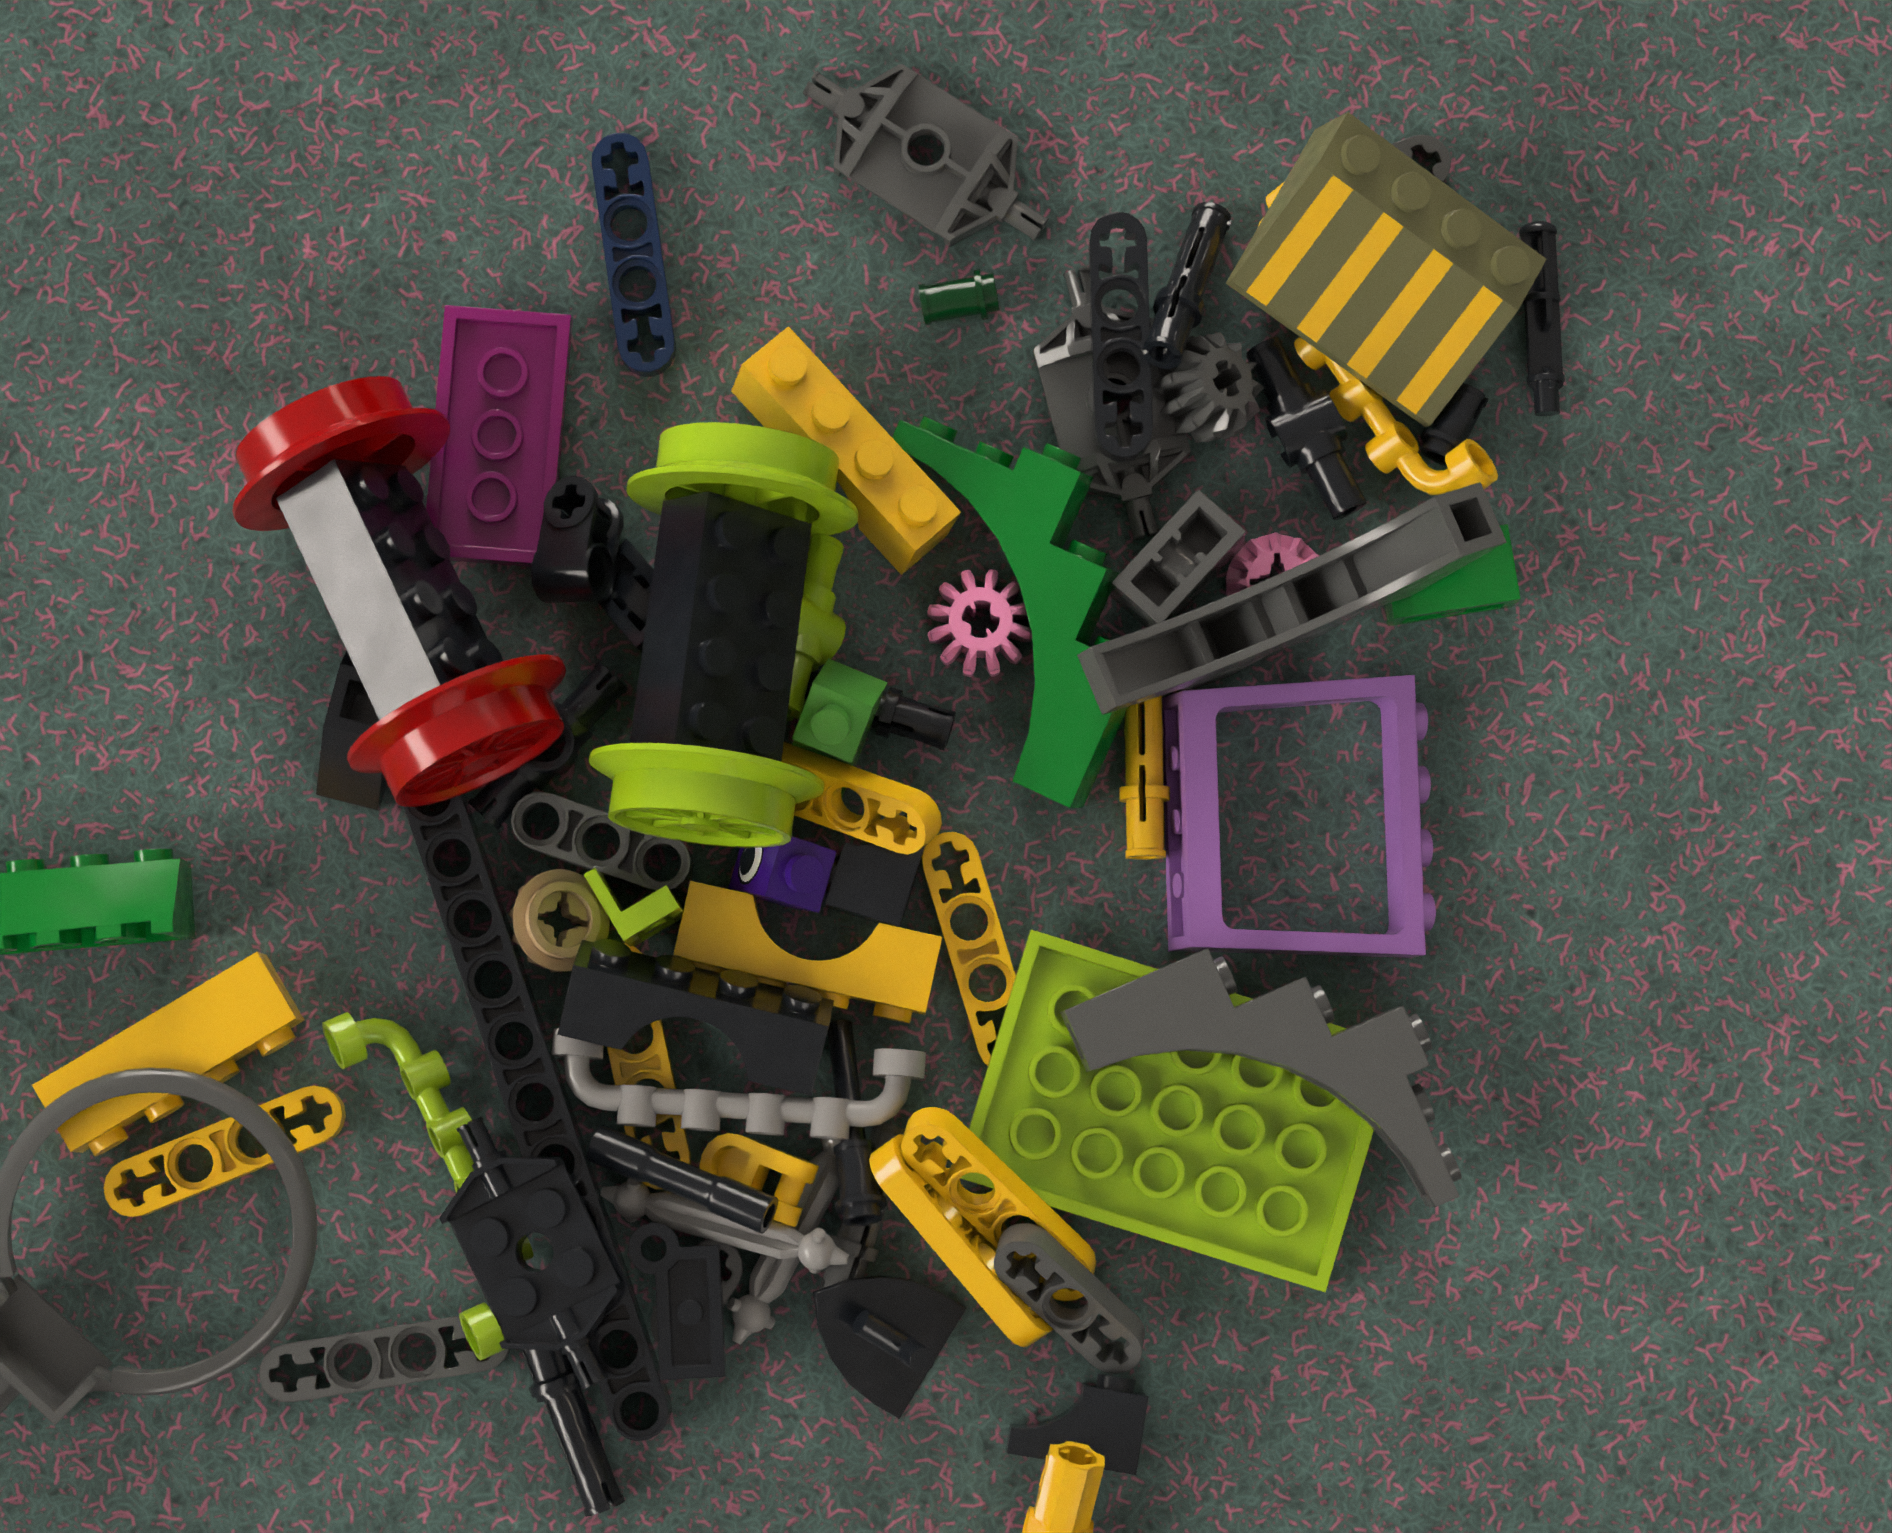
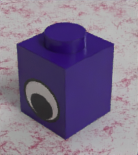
[728,836,837,913]

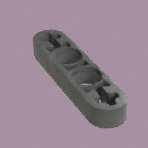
[259,1316,511,1402]

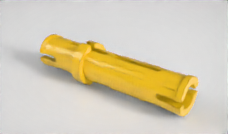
[1119,696,1170,860]

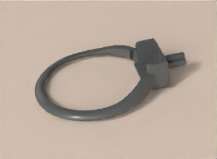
[0,1068,317,1425]

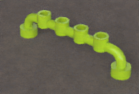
[322,1012,534,1361]

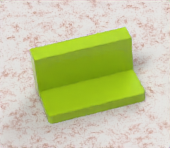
[584,868,684,947]

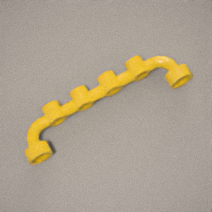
[1258,181,1498,495]

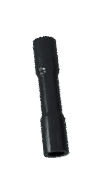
[587,1125,778,1234]

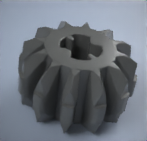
[1153,332,1264,443]

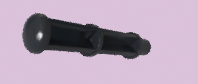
[1519,221,1565,416]

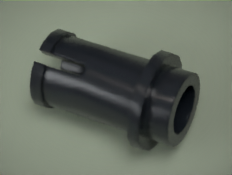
[1420,383,1489,466]

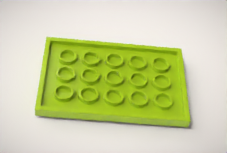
[960,929,1374,1292]

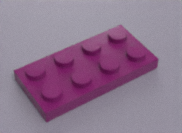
[426,305,573,567]

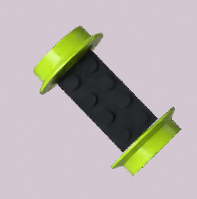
[589,422,859,848]

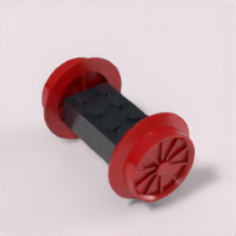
[232,376,566,807]

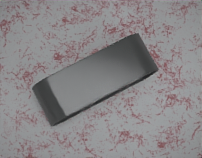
[511,792,694,893]

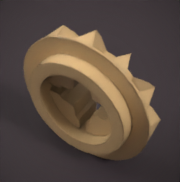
[508,869,610,972]

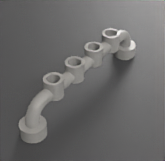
[551,1028,926,1140]

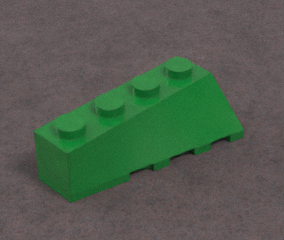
[0,849,196,955]

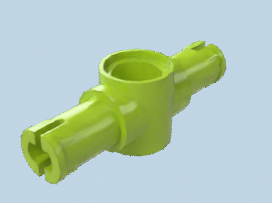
[787,534,846,721]

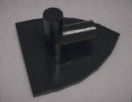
[813,1275,966,1419]

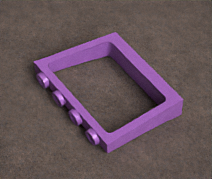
[1162,675,1436,958]

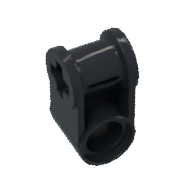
[531,475,624,603]

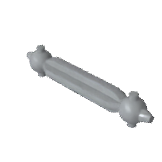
[727,1139,841,1345]
[600,1178,849,1274]

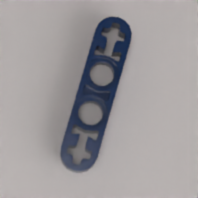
[592,133,676,377]

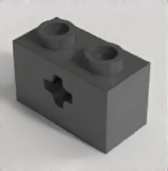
[1111,489,1246,628]

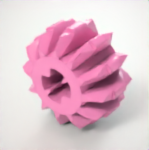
[927,569,1032,677]

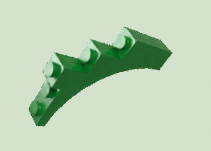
[892,416,1128,808]

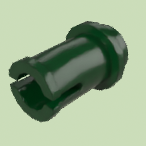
[918,269,1000,325]

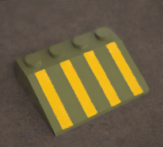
[1226,112,1547,427]

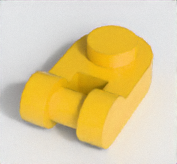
[699,1133,820,1227]

